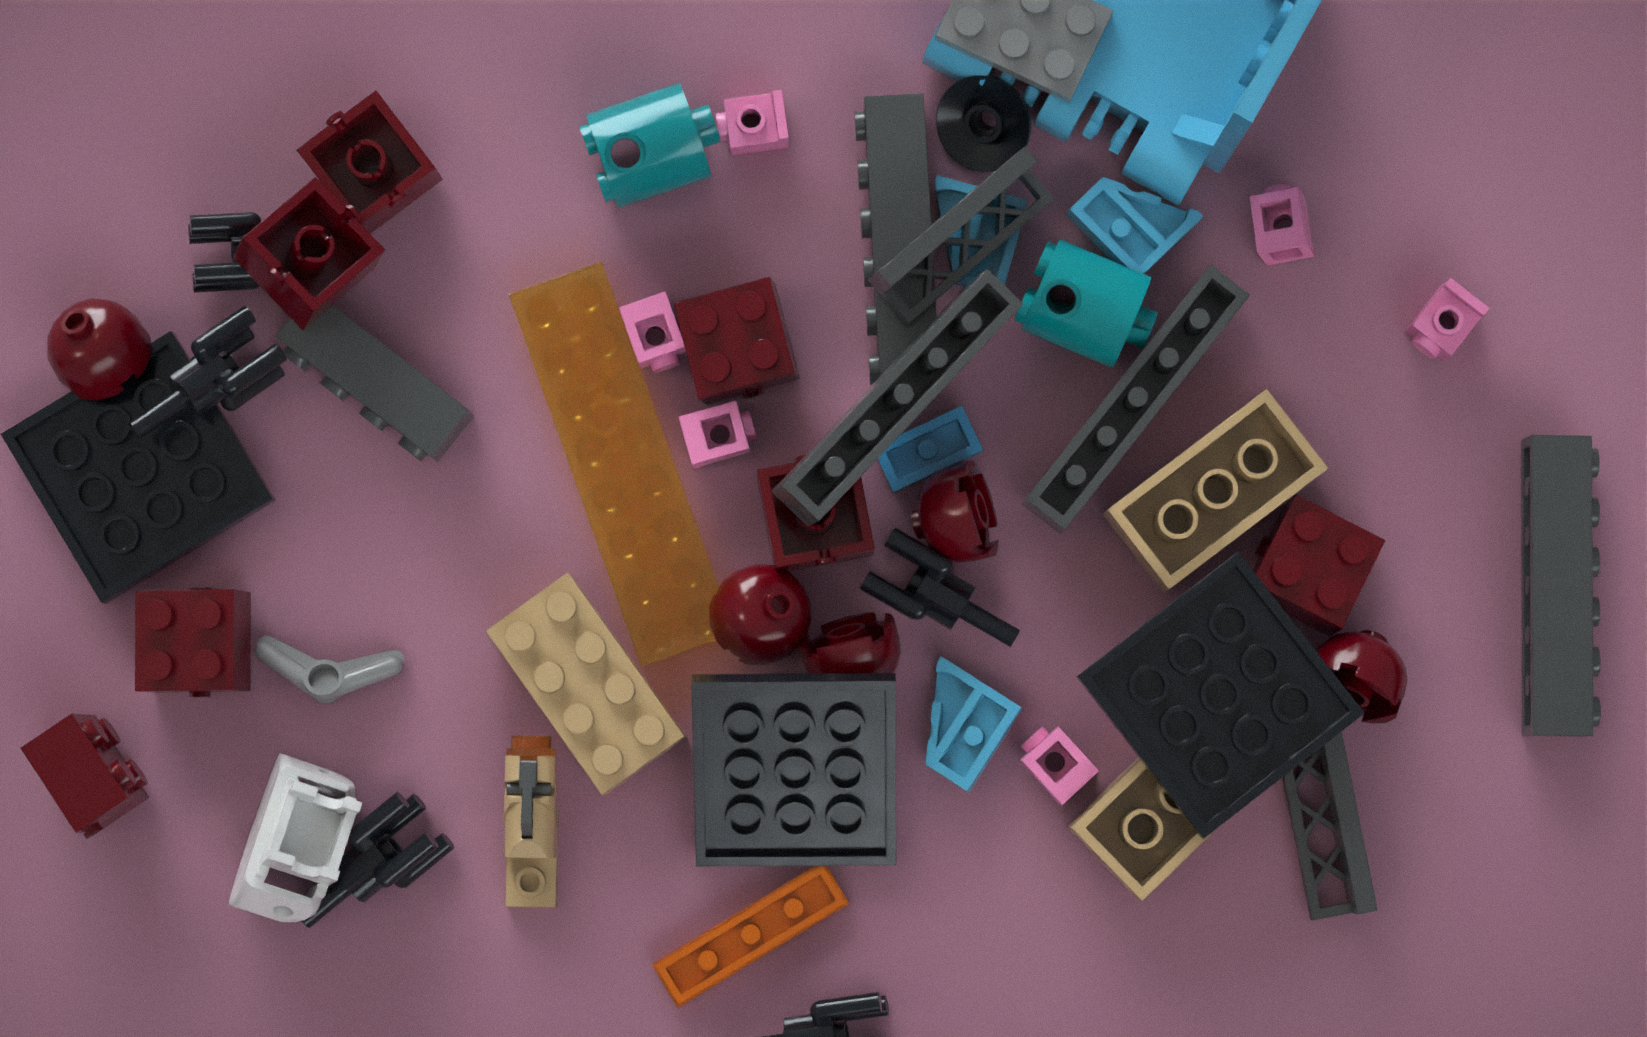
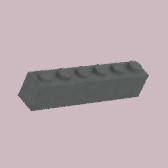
[855,93,937,385]
[1022,265,1250,534]
[771,269,1023,526]
[1521,435,1601,737]

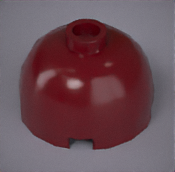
[47,298,151,401]
[911,461,999,563]
[709,564,812,665]
[798,612,901,674]
[1316,630,1408,724]

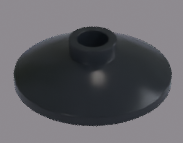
[936,75,1032,172]

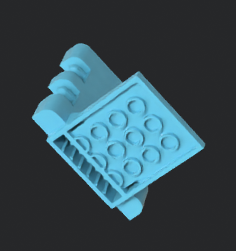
[922,0,1322,206]

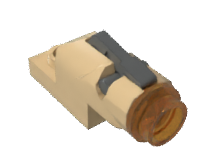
[504,736,559,907]

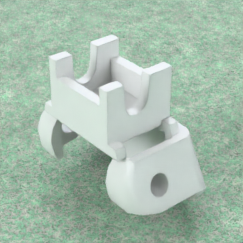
[229,753,362,922]

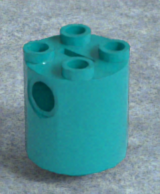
[579,82,721,209]
[1014,239,1158,368]

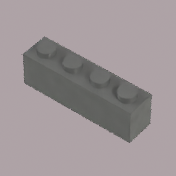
[275,305,474,462]

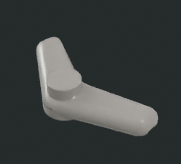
[255,636,404,704]

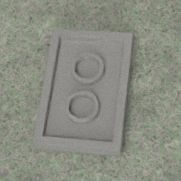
[935,0,1113,103]

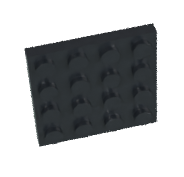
[1,331,276,604]
[1076,552,1364,839]
[691,673,896,867]

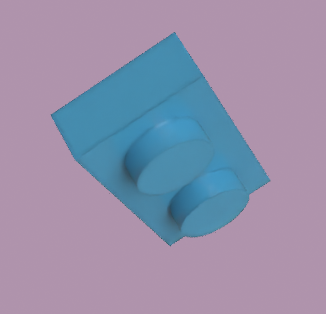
[877,406,983,494]

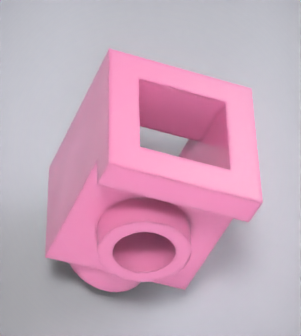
[715,90,789,156]
[1250,184,1315,266]
[1405,277,1490,361]
[619,291,686,373]
[679,401,757,469]
[1019,726,1099,805]

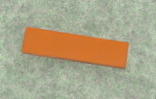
[652,866,849,1008]

